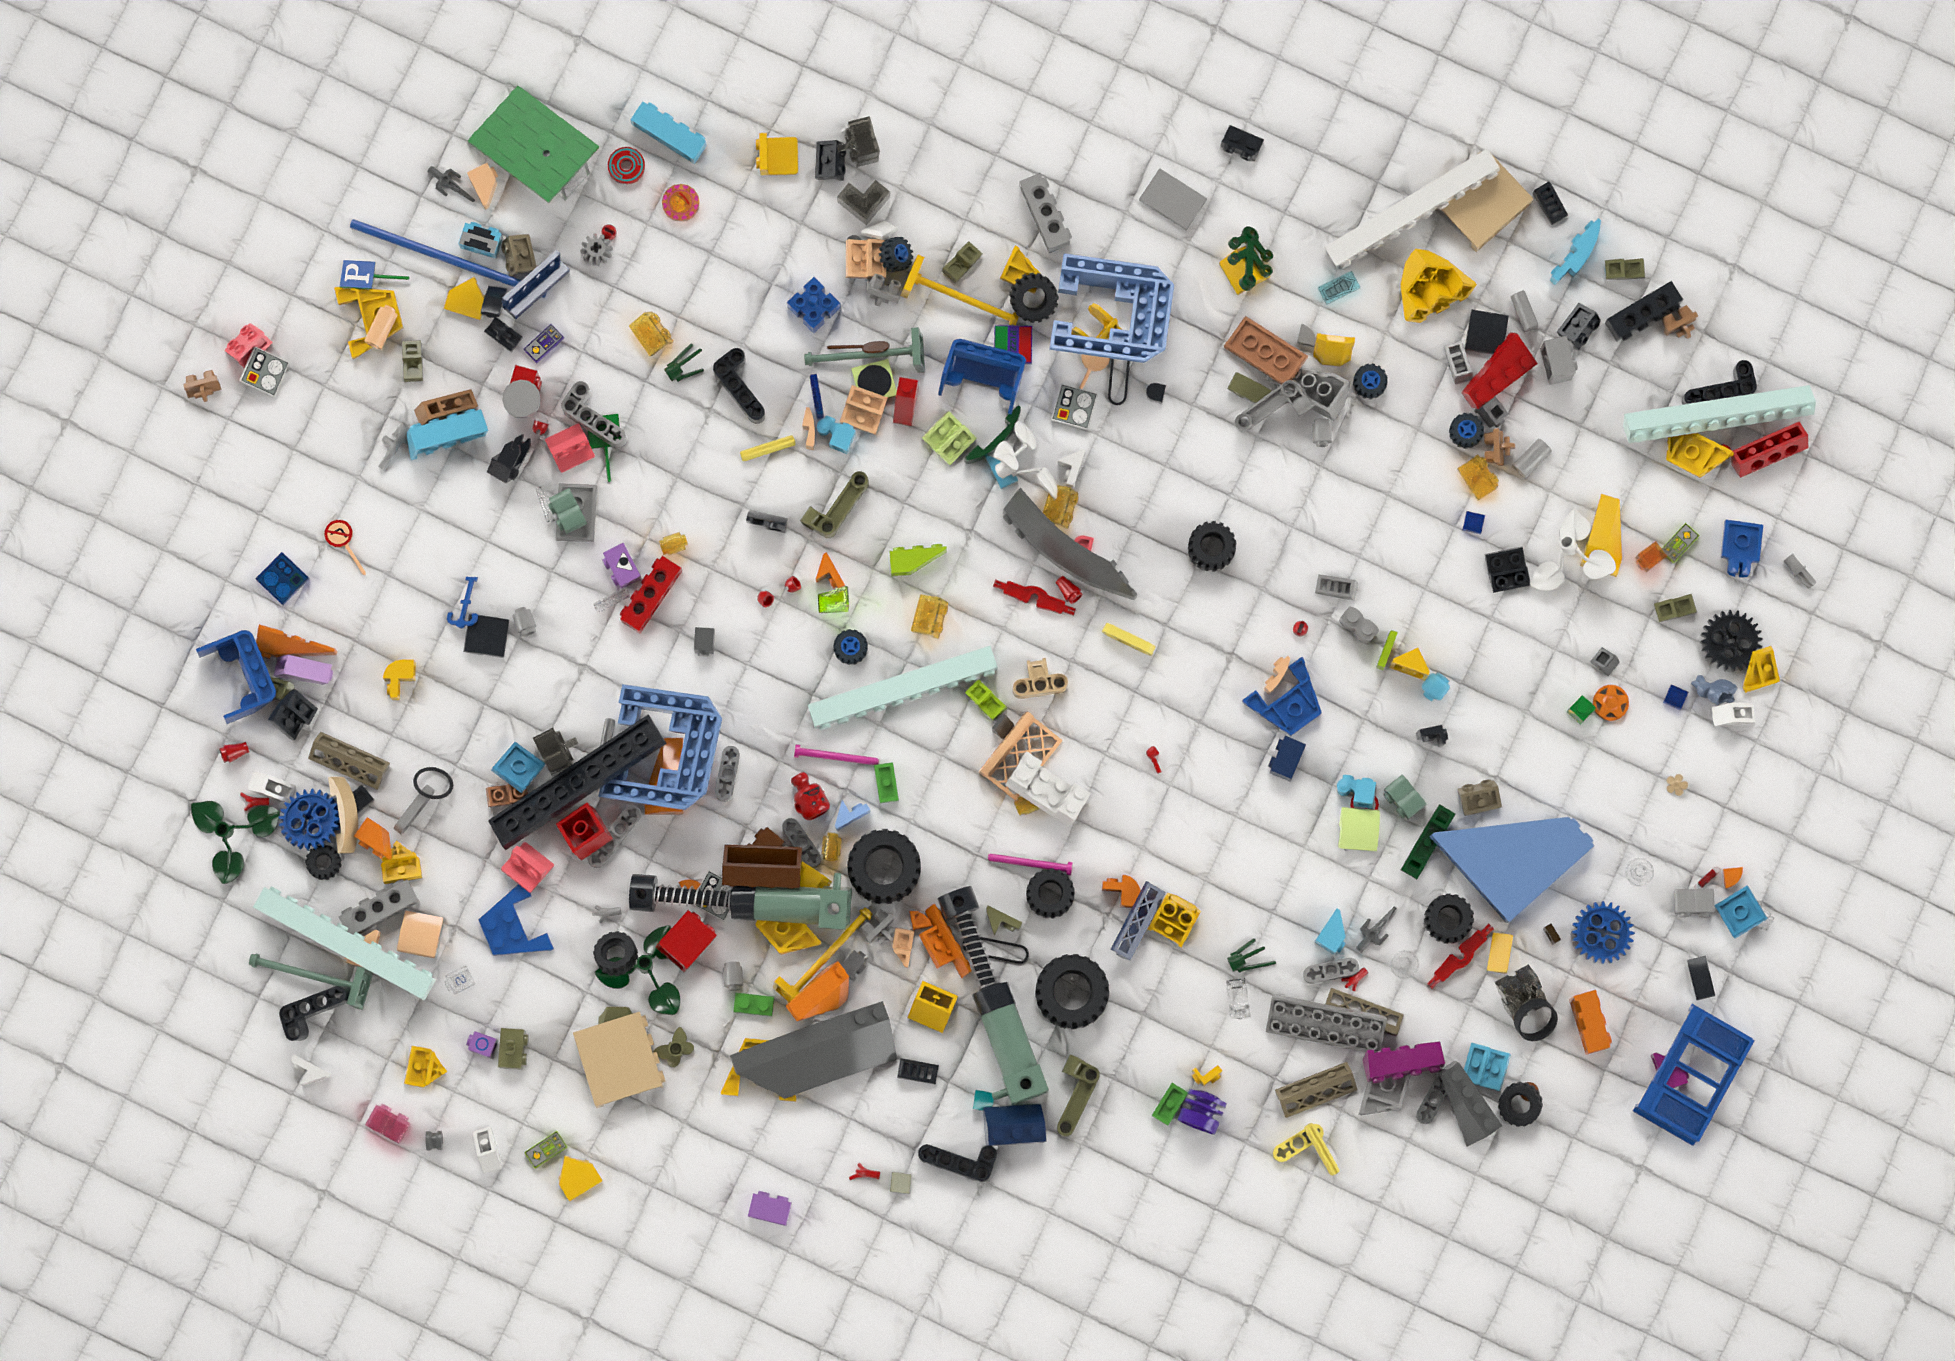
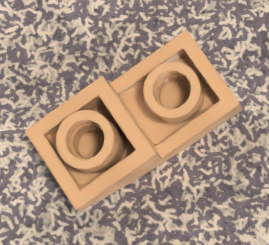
[1264,656,1290,695]

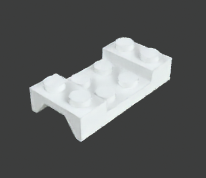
[1005,751,1091,827]

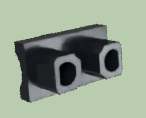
[484,317,523,352]

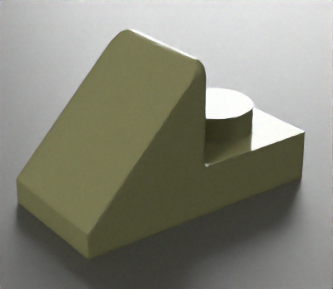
[270,676,295,701]
[986,905,1022,936]

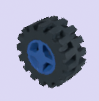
[879,237,914,272]
[1353,363,1388,399]
[1449,413,1484,449]
[833,629,868,665]

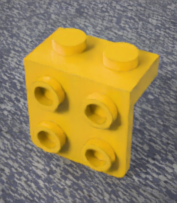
[756,133,798,175]

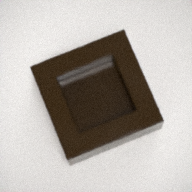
[1543,923,1561,945]

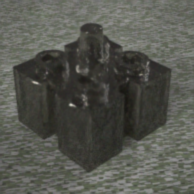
[837,116,880,167]
[533,728,578,777]
[1495,964,1547,1021]

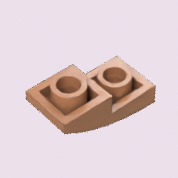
[486,784,528,807]

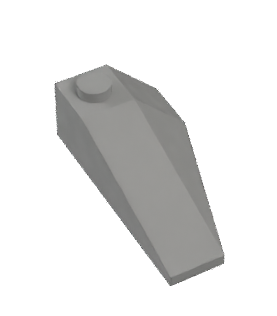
[1268,369,1351,421]

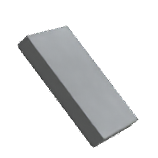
[1139,168,1207,231]
[556,483,597,542]

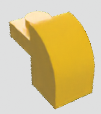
[383,659,416,700]

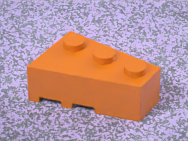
[1569,990,1612,1055]

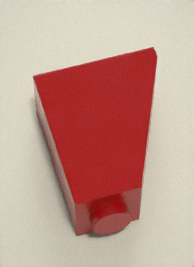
[893,377,919,426]

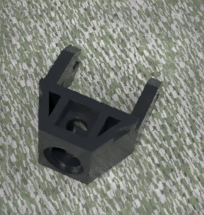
[487,434,531,484]

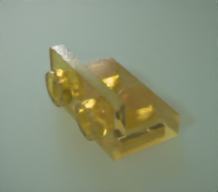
[629,311,673,356]
[1457,454,1499,501]
[1043,485,1078,529]
[911,594,948,639]

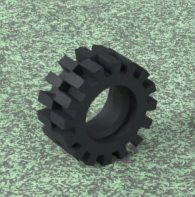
[305,844,342,880]

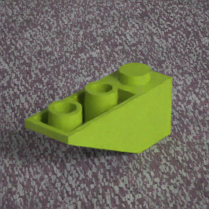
[889,544,947,577]

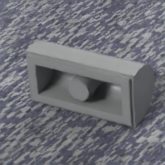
[1511,290,1538,332]
[1512,438,1552,479]

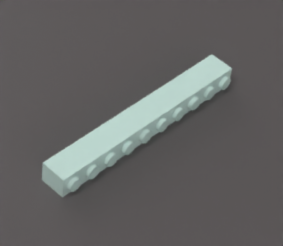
[1623,385,1816,443]
[808,646,998,730]
[253,886,436,1000]

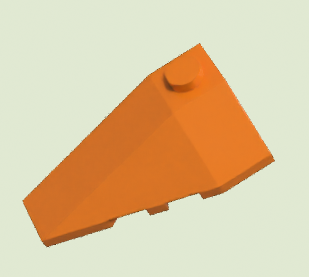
[256,624,338,659]
[645,738,683,815]
[786,961,849,1021]

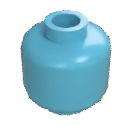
[1422,672,1450,701]

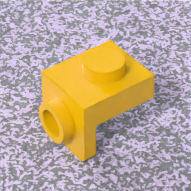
[1192,1065,1222,1086]

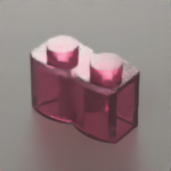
[365,1103,411,1144]

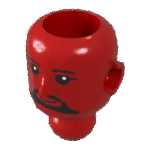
[791,772,830,821]

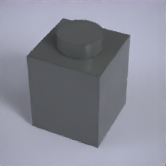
[694,627,715,657]

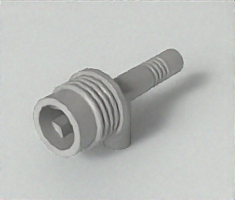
[378,423,410,471]

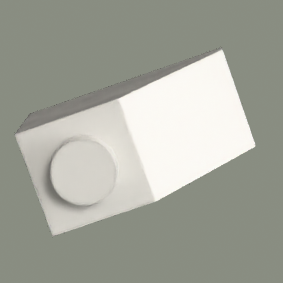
[1712,703,1756,726]
[247,772,296,803]
[472,1126,502,1173]

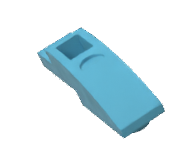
[1550,218,1601,285]

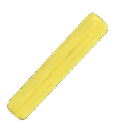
[740,435,795,461]
[1304,1123,1340,1176]

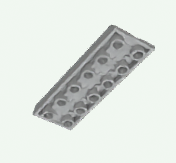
[1266,995,1387,1053]

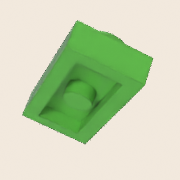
[874,762,899,804]
[733,993,774,1017]
[1152,1083,1188,1126]

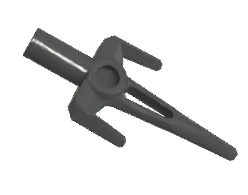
[427,166,475,202]
[1356,906,1397,953]

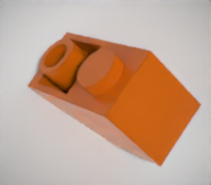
[354,817,392,860]

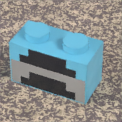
[458,222,503,259]

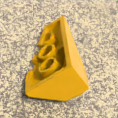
[1580,494,1622,577]

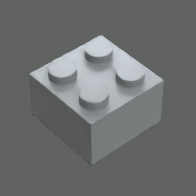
[1540,336,1578,385]

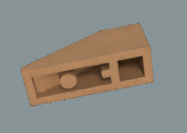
[414,389,478,425]

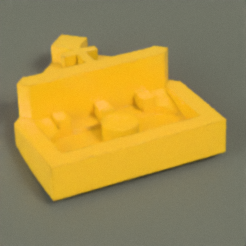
[444,277,485,320]
[381,840,422,884]
[404,1046,447,1087]
[558,1155,603,1201]

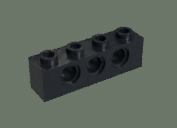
[1605,281,1683,342]

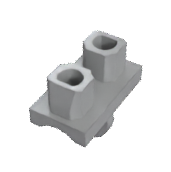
[866,274,901,306]
[861,909,895,944]

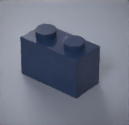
[1268,735,1306,782]

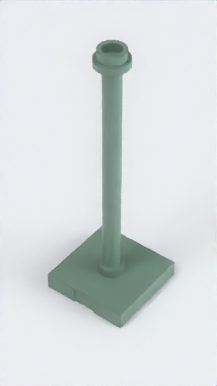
[804,327,925,373]
[249,953,373,1010]

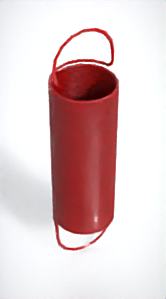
[1695,867,1720,889]

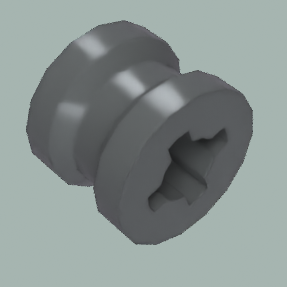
[425,1131,443,1151]

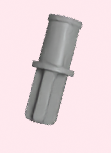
[1783,554,1816,589]

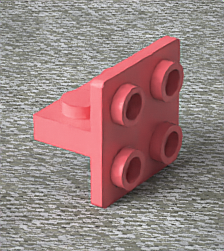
[225,323,273,368]
[545,423,595,473]
[501,842,554,893]

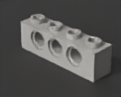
[1019,173,1072,253]
[339,879,420,935]

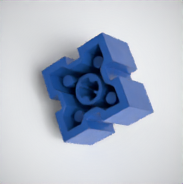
[787,277,841,334]

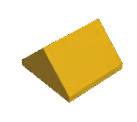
[1219,246,1271,295]
[1389,648,1430,681]

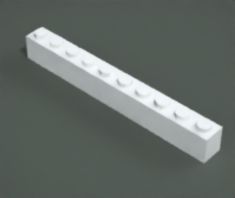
[1324,148,1500,269]

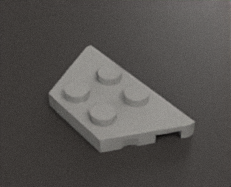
[1358,1045,1411,1115]

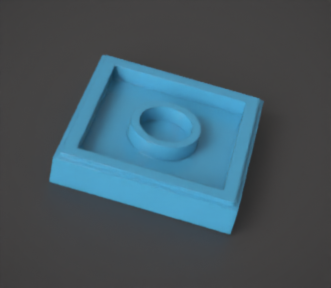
[491,742,545,793]
[1714,885,1768,939]

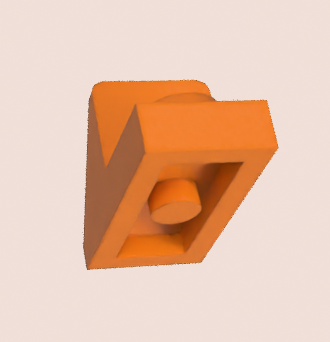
[816,552,845,592]

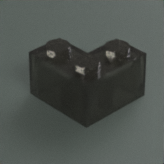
[837,180,890,225]

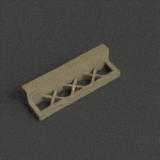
[308,732,390,790]
[1325,988,1404,1037]
[1275,1062,1358,1118]

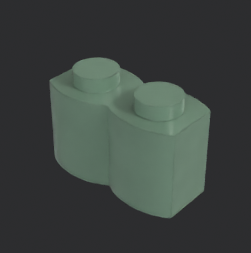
[548,488,587,534]
[1384,774,1427,820]

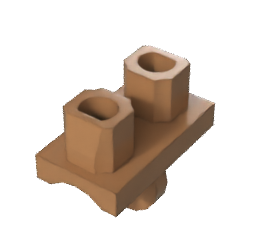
[1662,305,1698,339]
[183,370,222,402]
[1484,428,1515,466]

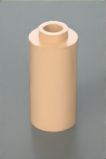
[364,305,397,349]

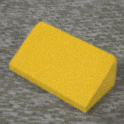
[1487,933,1513,974]

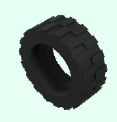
[593,931,638,976]
[1498,1082,1543,1127]

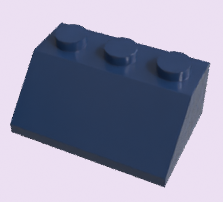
[983,1104,1047,1146]

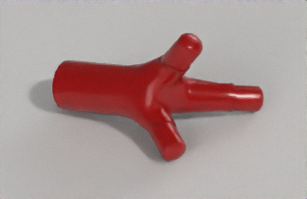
[240,792,269,811]
[1341,967,1368,991]
[849,1163,880,1180]

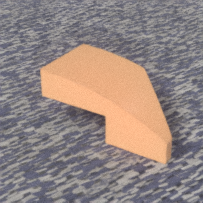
[892,927,915,968]

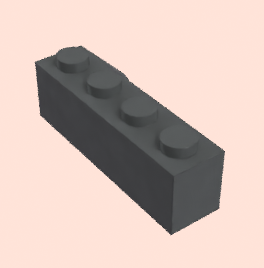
[1439,1061,1502,1147]

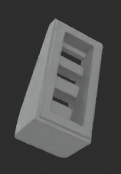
[1444,341,1473,384]
[1315,574,1358,601]

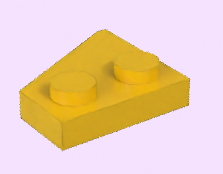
[1000,245,1041,294]
[1743,646,1780,693]

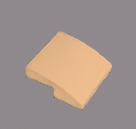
[846,239,886,279]
[840,385,888,435]
[397,911,443,958]

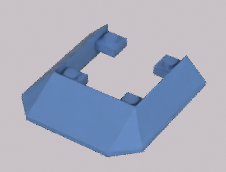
[1049,253,1174,363]
[598,684,722,810]

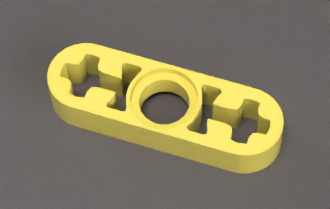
[1102,623,1156,656]
[1273,1124,1324,1162]

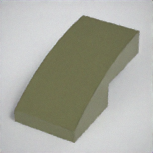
[942,241,983,283]
[1605,258,1645,280]
[402,340,423,382]
[1227,372,1272,404]
[1654,594,1697,622]

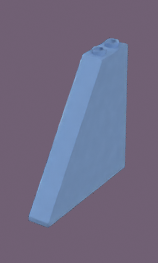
[1430,817,1595,923]

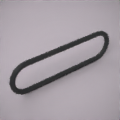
[1108,358,1130,405]
[962,937,1029,964]

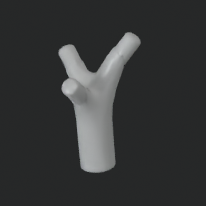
[592,905,622,923]

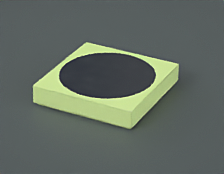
[851,359,897,399]

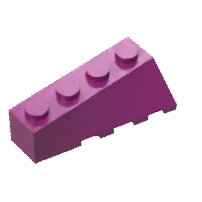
[1362,1041,1445,1083]

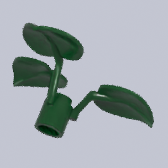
[191,801,280,884]
[595,925,680,1015]

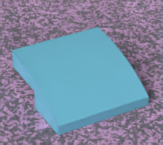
[1464,1043,1511,1092]

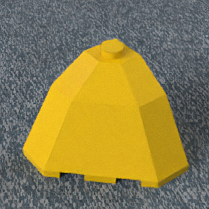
[1400,249,1477,323]

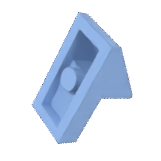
[835,800,871,831]

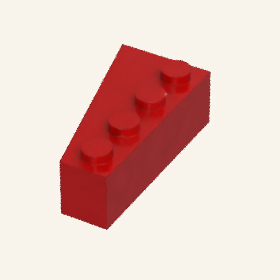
[1461,332,1538,409]

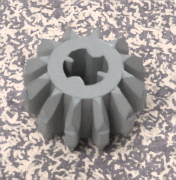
[580,233,613,266]

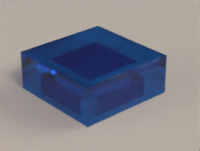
[1462,511,1485,535]
[1663,684,1689,710]

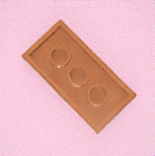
[1224,316,1308,387]

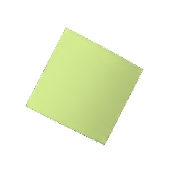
[922,411,977,465]
[1338,807,1380,851]

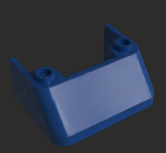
[938,339,1026,414]
[196,630,276,724]

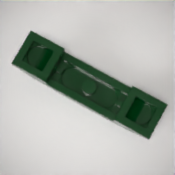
[964,405,1021,464]
[1400,804,1456,880]

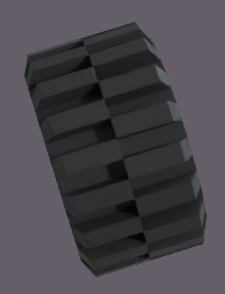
[1009,272,1059,323]
[1188,521,1237,572]
[1026,868,1075,919]
[1424,893,1474,944]

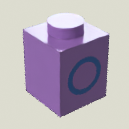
[466,1031,498,1059]

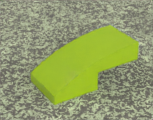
[965,679,1007,721]

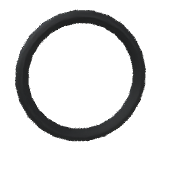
[413,767,454,799]

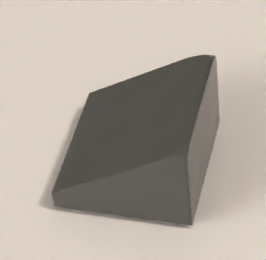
[1590,647,1620,676]
[992,714,1014,739]

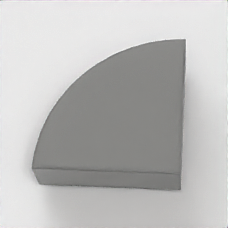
[1297,324,1316,347]

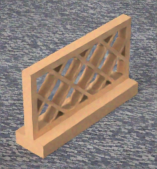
[978,712,1063,801]

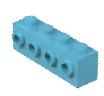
[630,102,707,164]

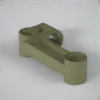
[800,471,869,538]
[1057,1054,1100,1137]

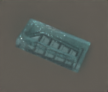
[1318,271,1360,305]

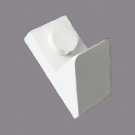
[1058,449,1086,489]
[291,1055,331,1086]

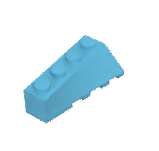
[406,409,488,460]

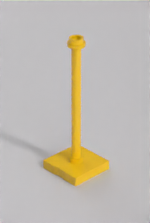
[900,254,1019,326]
[773,907,873,1003]

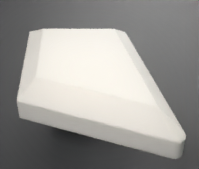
[861,221,898,240]

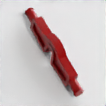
[993,579,1076,616]
[1427,923,1494,989]

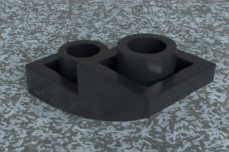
[481,286,507,318]
[1687,956,1715,1000]

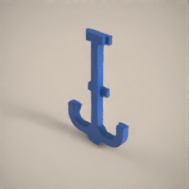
[447,577,478,629]

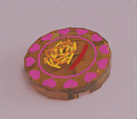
[662,184,700,222]

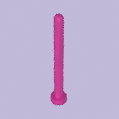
[794,744,879,765]
[988,854,1073,876]

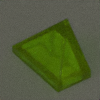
[818,586,849,613]

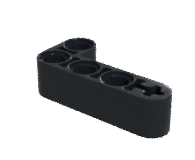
[713,348,765,424]
[1682,360,1757,405]
[279,986,351,1041]
[918,1144,997,1182]

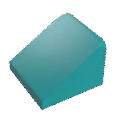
[973,1090,994,1111]

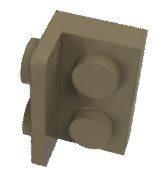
[501,234,537,277]
[1457,779,1502,816]

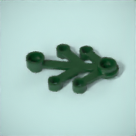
[1227,226,1273,291]

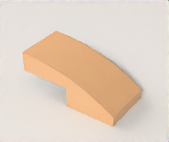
[802,407,815,450]

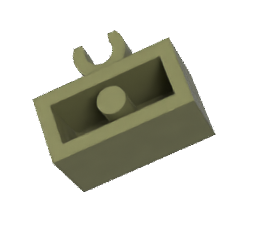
[498,1028,529,1070]

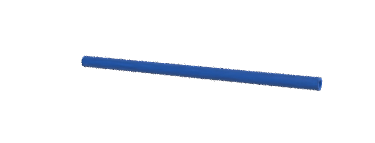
[350,219,547,298]

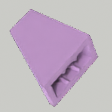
[274,655,333,685]

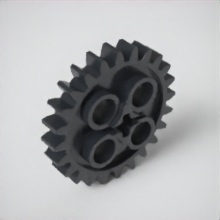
[1700,610,1763,672]

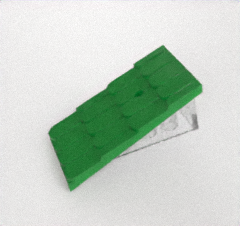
[467,86,599,203]

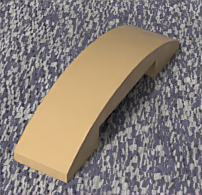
[328,777,358,853]

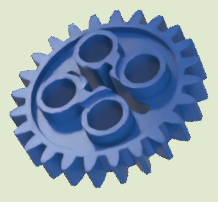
[279,788,340,851]
[1571,901,1635,964]

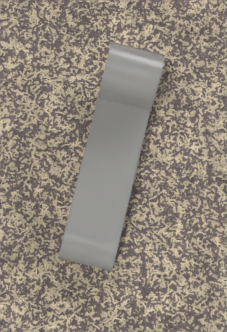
[561,381,627,448]

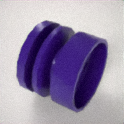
[1178,1089,1227,1135]

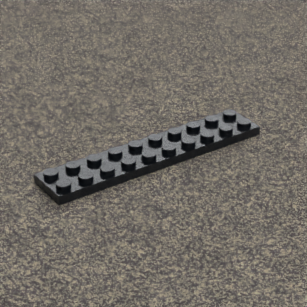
[488,714,667,850]

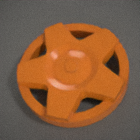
[1593,685,1629,721]

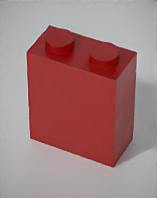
[656,910,717,973]

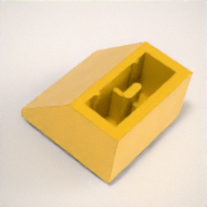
[907,981,958,1033]

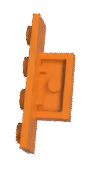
[919,904,972,978]

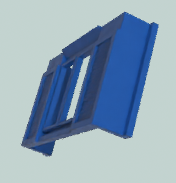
[1632,1004,1755,1146]

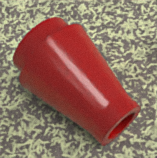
[1056,576,1083,604]
[219,742,249,763]

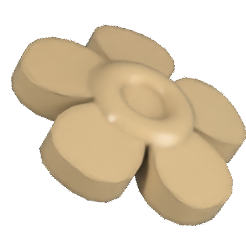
[1666,774,1688,796]

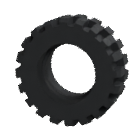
[847,829,921,904]
[1035,954,1109,1030]

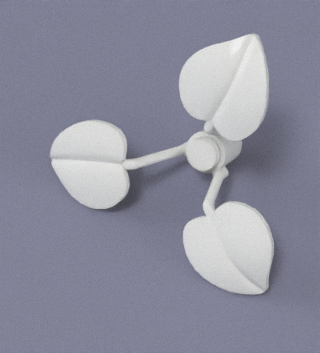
[993,421,1058,500]
[1530,509,1616,591]

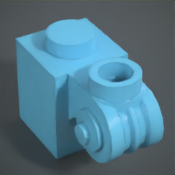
[817,415,856,454]
[1337,775,1377,809]

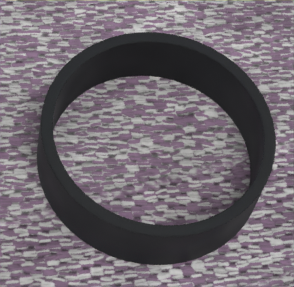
[1514,999,1558,1041]

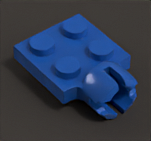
[1721,519,1764,578]

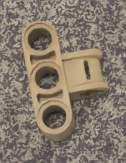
[1013,658,1068,699]

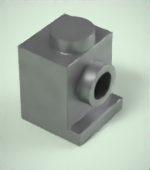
[1474,396,1509,428]
[841,950,868,982]

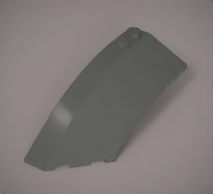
[1002,488,1137,600]
[730,1001,897,1099]

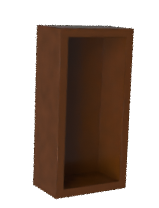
[722,844,802,889]

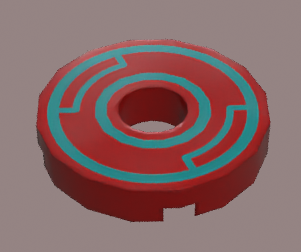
[608,147,645,185]

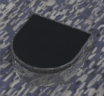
[1146,383,1166,404]

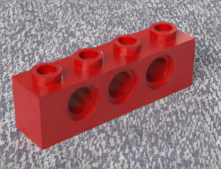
[1731,421,1809,478]
[620,555,682,634]

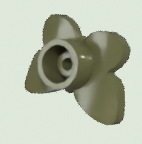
[653,1027,694,1067]

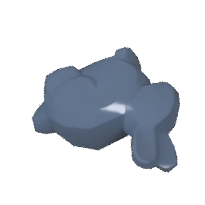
[1691,675,1738,705]

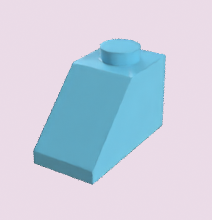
[1315,908,1346,955]

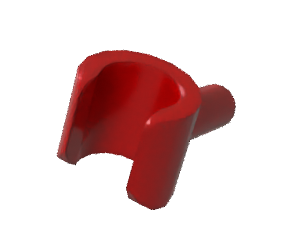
[1146,746,1161,774]

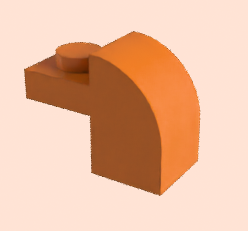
[1102,875,1141,908]

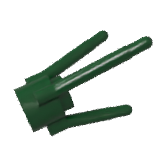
[664,343,704,382]
[1227,938,1276,973]

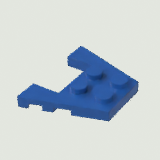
[1242,657,1322,736]
[478,884,554,956]

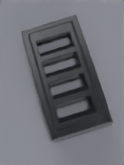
[1532,181,1568,225]
[897,1058,939,1085]

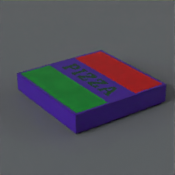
[994,325,1032,364]

